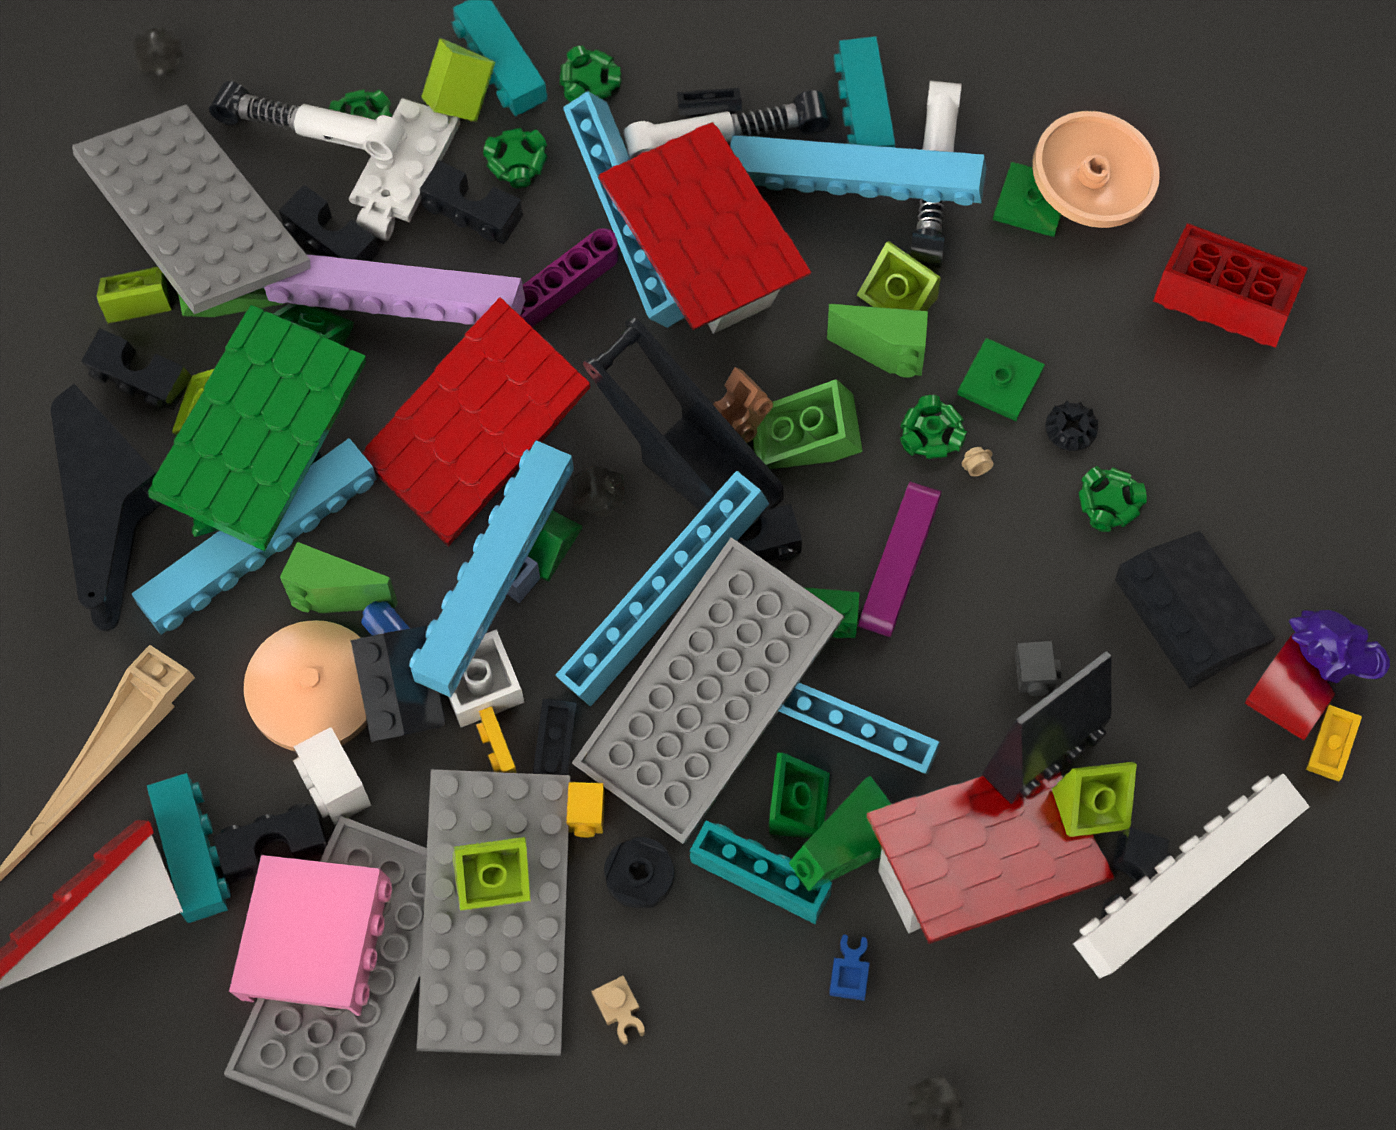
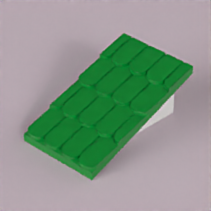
[148,305,366,551]

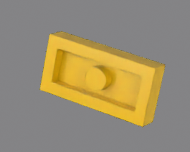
[1306,705,1362,782]
[476,706,517,773]

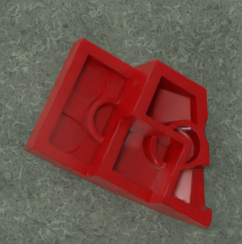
[1245,633,1335,741]

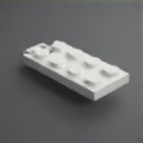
[349,98,460,241]

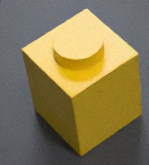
[566,782,605,838]

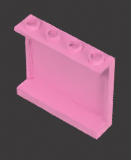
[229,855,392,1016]

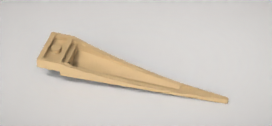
[0,645,195,881]

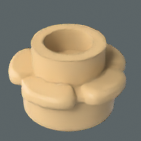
[962,447,994,476]

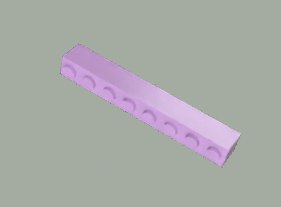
[264,254,525,325]

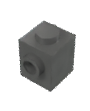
[1015,641,1061,696]

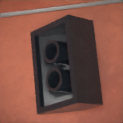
[351,626,447,742]

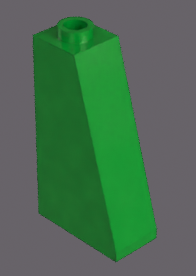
[789,776,892,891]

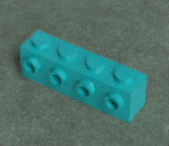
[452,0,548,116]
[833,37,895,148]
[147,773,231,923]
[690,820,832,924]

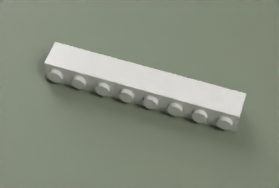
[1073,773,1310,978]

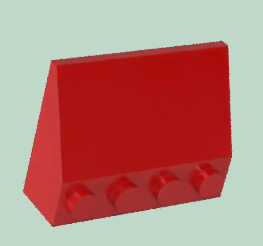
[1153,223,1308,348]

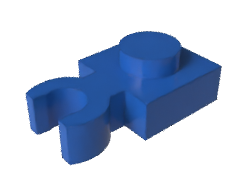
[829,935,869,1001]

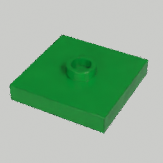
[993,162,1062,237]
[957,338,1045,422]

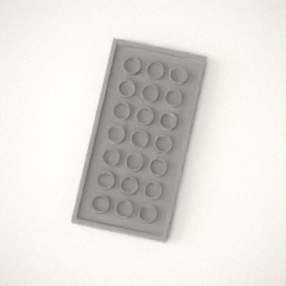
[72,105,310,314]
[572,537,845,844]
[417,769,570,1056]
[224,816,427,1128]

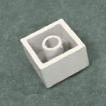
[449,629,524,727]
[293,727,372,825]

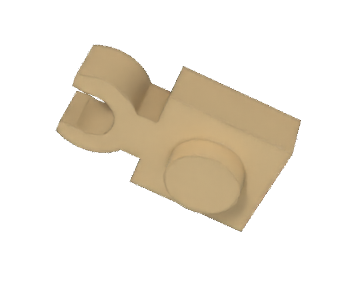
[592,976,645,1045]

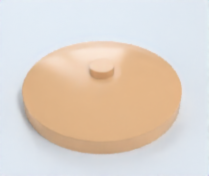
[1033,111,1160,228]
[244,620,368,751]

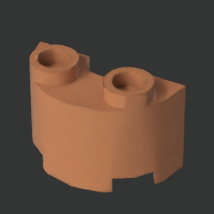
[713,367,773,443]

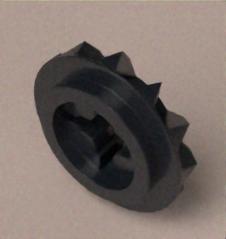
[1046,400,1099,451]

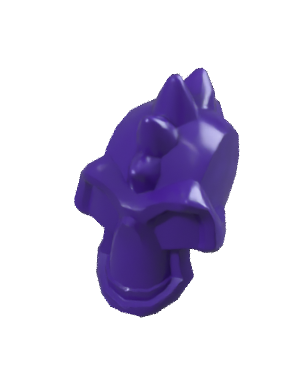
[1289,610,1390,683]

